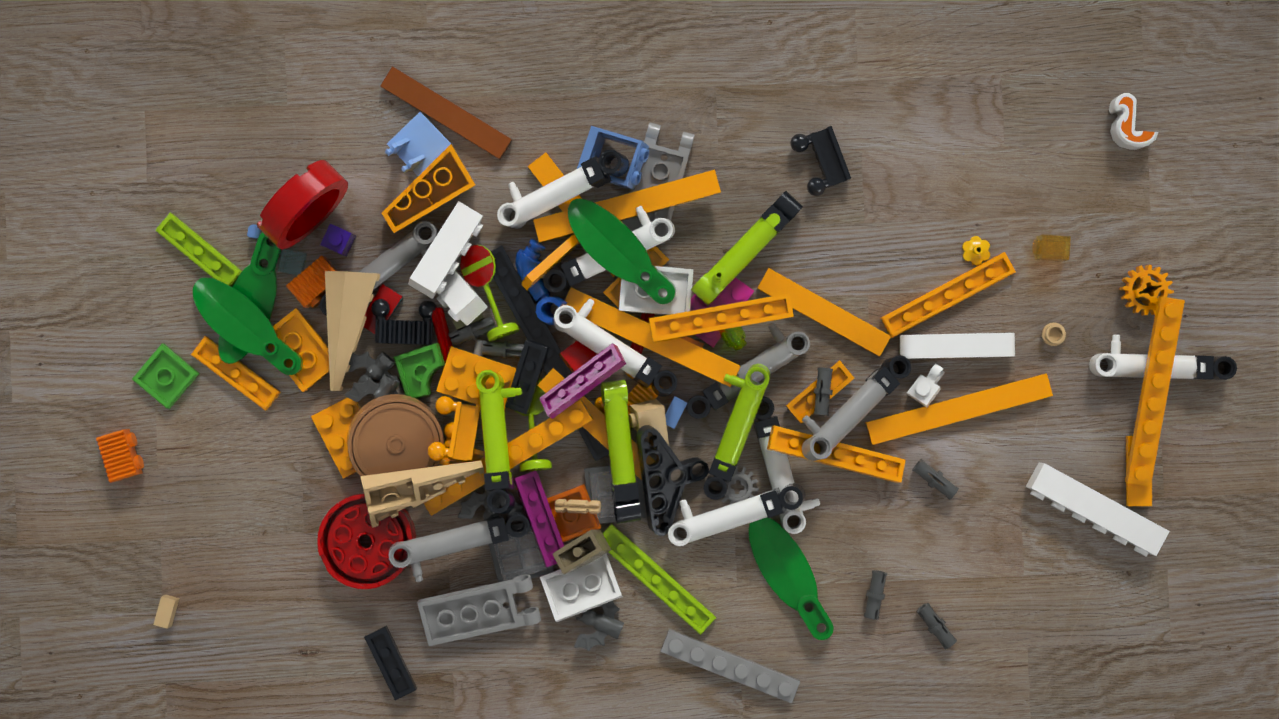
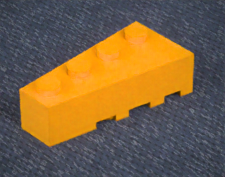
[382,144,476,233]

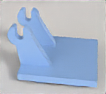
[385,112,451,176]

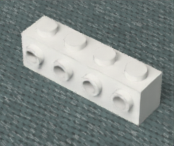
[408,201,483,299]

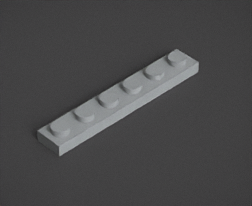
[660,629,800,703]

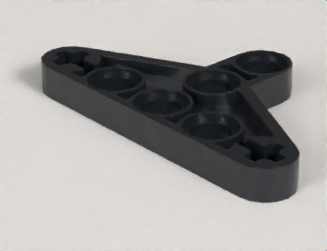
[636,425,709,536]

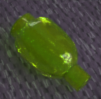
[719,327,747,351]

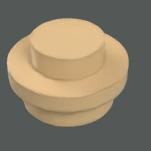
[1042,323,1066,346]

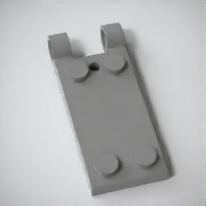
[622,122,695,245]
[417,574,541,646]

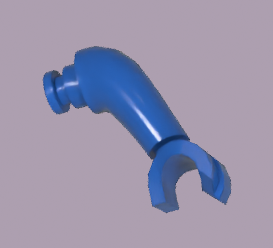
[515,239,567,325]

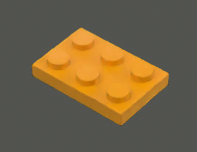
[268,308,329,392]
[436,346,517,410]
[311,398,361,479]

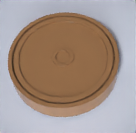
[347,394,444,476]

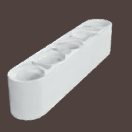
[900,333,1015,359]

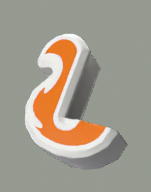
[1109,93,1158,150]

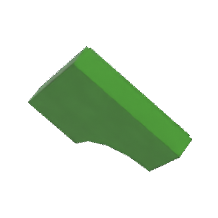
[394,343,445,399]

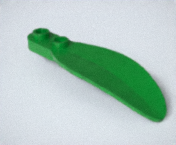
[568,198,676,304]
[218,232,282,364]
[193,278,303,375]
[748,517,834,640]

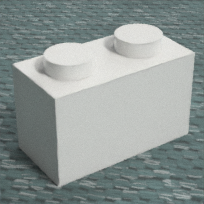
[436,271,488,326]

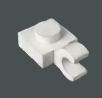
[907,364,945,408]

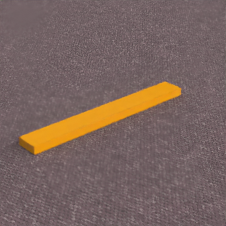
[533,169,721,243]
[565,287,741,387]
[865,373,1053,445]

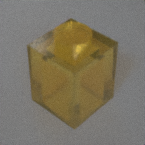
[1032,234,1071,262]

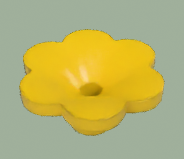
[962,236,990,266]

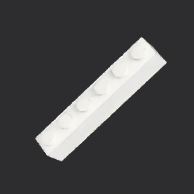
[1026,462,1170,557]

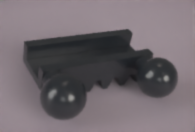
[790,126,851,196]
[371,299,437,345]

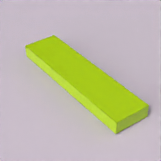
[155,212,242,287]

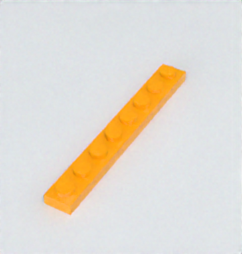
[1125,296,1185,487]
[423,399,593,516]

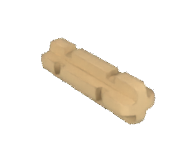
[555,499,601,514]

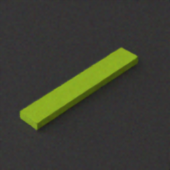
[603,523,716,635]

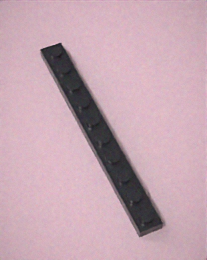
[491,246,609,462]

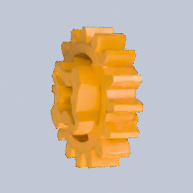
[1120,264,1174,316]

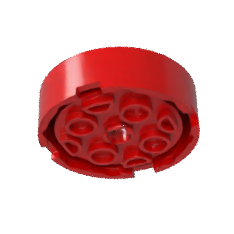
[257,160,348,249]
[317,493,416,589]

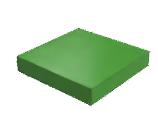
[132,343,200,409]

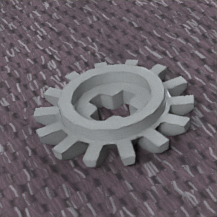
[716,466,759,505]

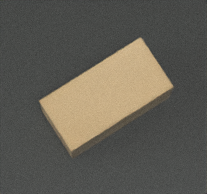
[153,595,180,629]

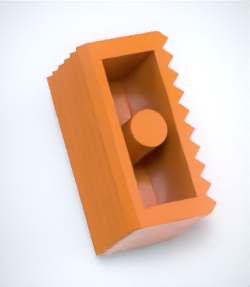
[286,256,337,308]
[96,429,144,483]

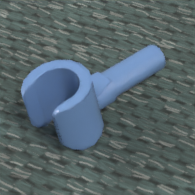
[247,224,262,239]

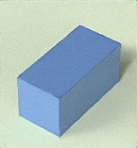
[665,396,687,429]

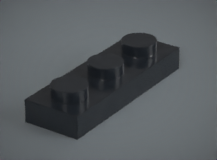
[505,339,549,414]
[364,625,417,700]

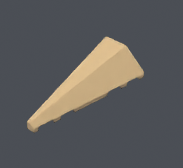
[325,271,380,391]
[360,460,484,528]

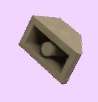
[552,530,611,574]

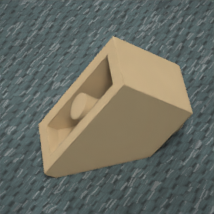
[629,399,669,445]

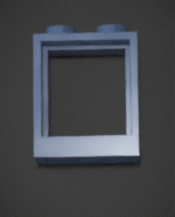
[577,126,649,190]

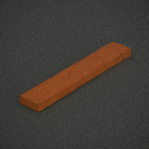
[380,66,512,160]

